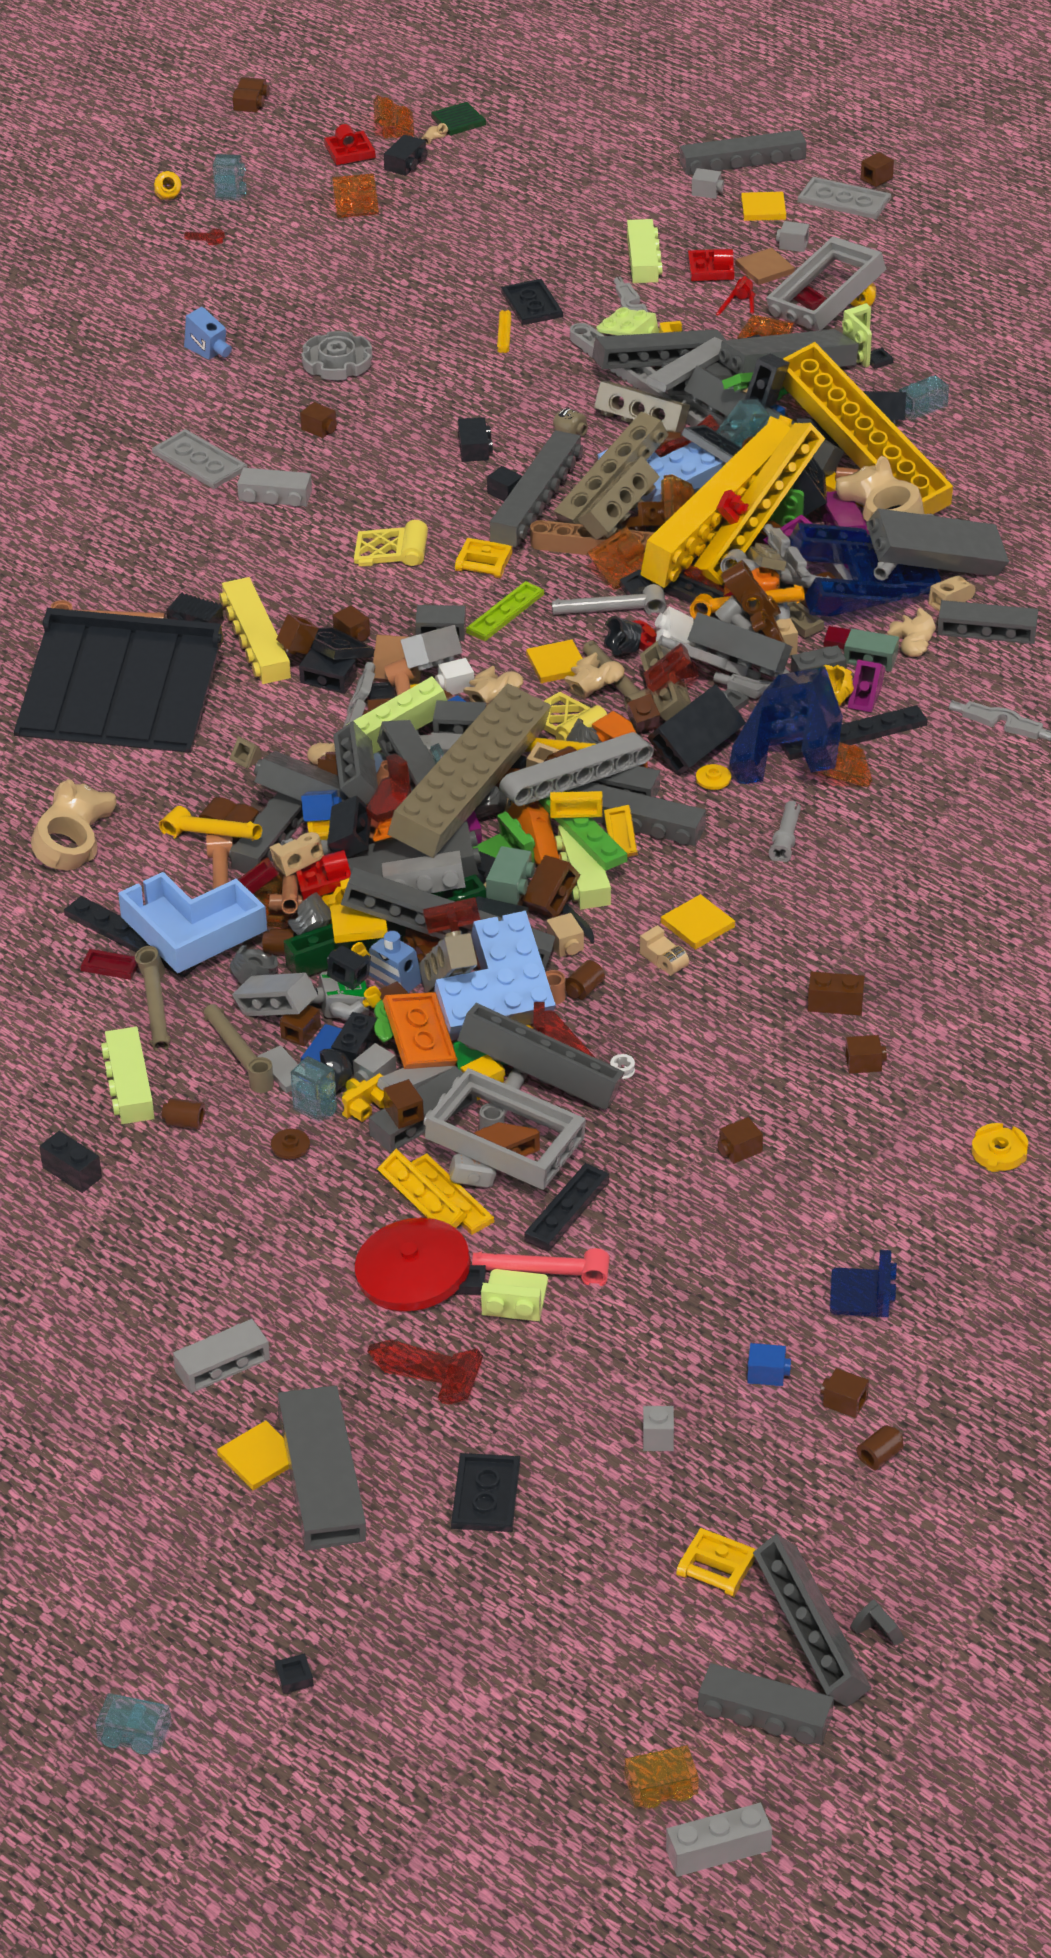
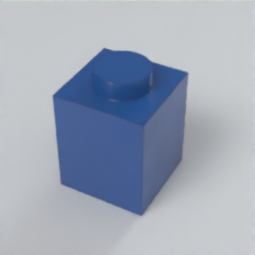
[301,790,342,821]
[747,1343,791,1386]

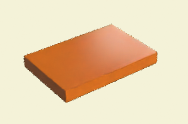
[383,992,458,1069]

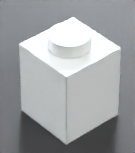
[435,658,474,695]

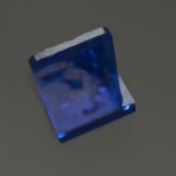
[830,1250,897,1317]

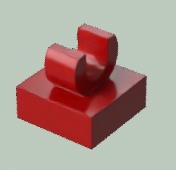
[716,489,749,525]

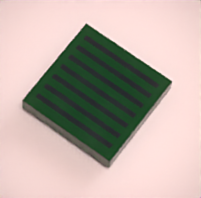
[431,102,486,136]

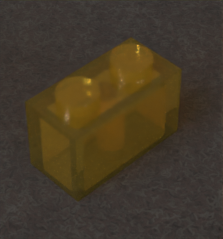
[625,1745,699,1808]

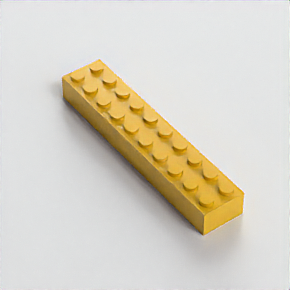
[782,342,953,514]
[640,418,791,588]

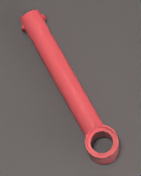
[472,1248,610,1286]

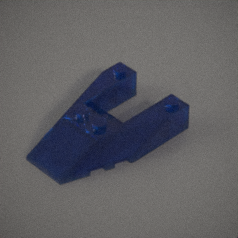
[789,523,941,616]
[729,666,843,784]

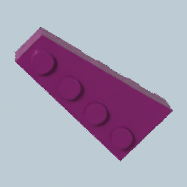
[820,491,871,569]

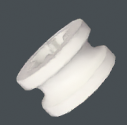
[610,1054,635,1079]

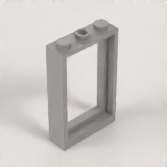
[766,236,886,331]
[423,1068,586,1190]

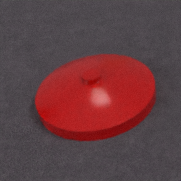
[355,1218,471,1311]

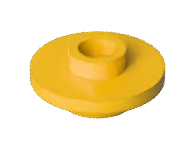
[696,764,731,790]

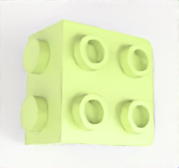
[842,303,872,367]
[596,307,659,335]
[481,1269,548,1321]

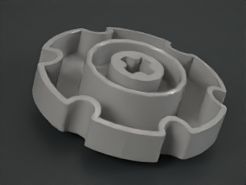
[301,331,373,380]

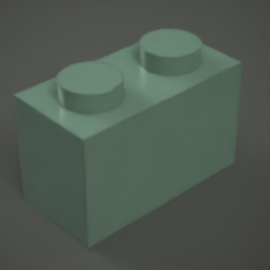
[844,628,899,672]
[486,846,535,905]

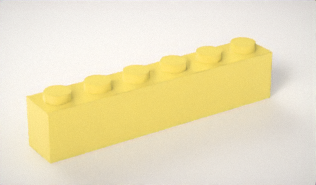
[219,577,291,684]

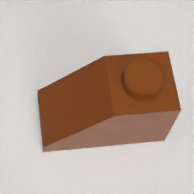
[474,1122,540,1157]

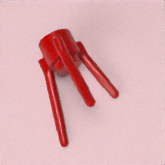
[716,276,756,316]

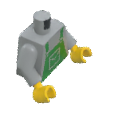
[309,942,381,1021]

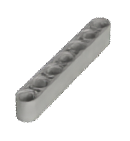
[499,732,654,806]

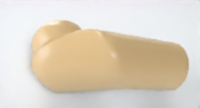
[421,123,448,145]

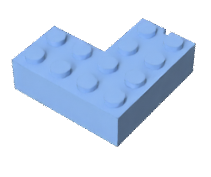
[597,442,725,510]
[118,872,267,973]
[434,911,556,1041]

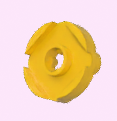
[971,1123,1028,1172]

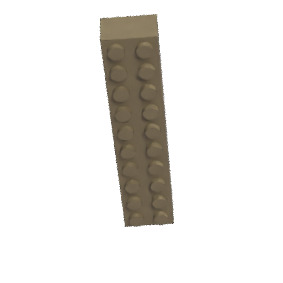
[387,683,552,858]

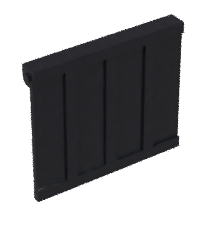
[14,608,223,753]

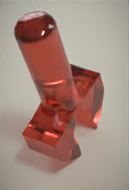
[184,228,225,245]
[684,566,724,592]

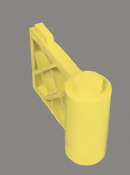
[354,520,428,566]
[544,692,607,741]

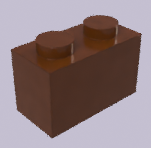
[521,855,581,918]
[808,971,865,1016]

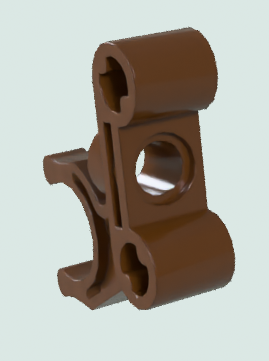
[721,560,785,643]

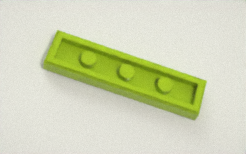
[466,581,544,642]

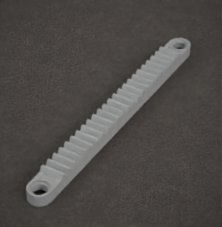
[570,323,749,448]

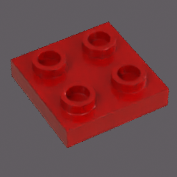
[324,124,376,165]
[688,249,735,281]
[296,850,351,900]

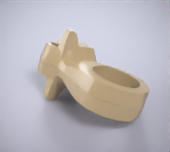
[835,456,924,521]
[31,779,117,871]

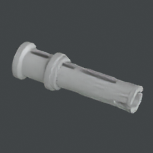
[769,801,801,862]

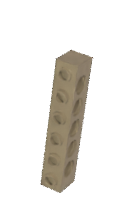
[554,411,668,525]

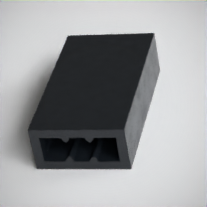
[647,684,746,776]

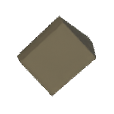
[229,736,262,769]

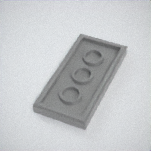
[797,177,891,219]
[152,429,248,489]

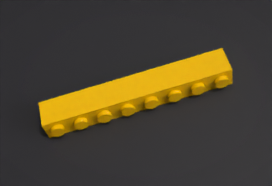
[692,423,825,585]

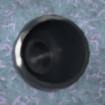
[319,1049,352,1093]

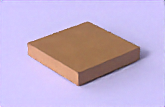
[735,248,795,285]
[373,635,422,684]

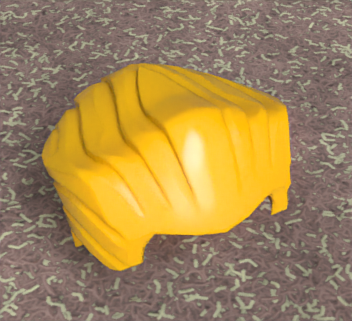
[811,665,854,708]

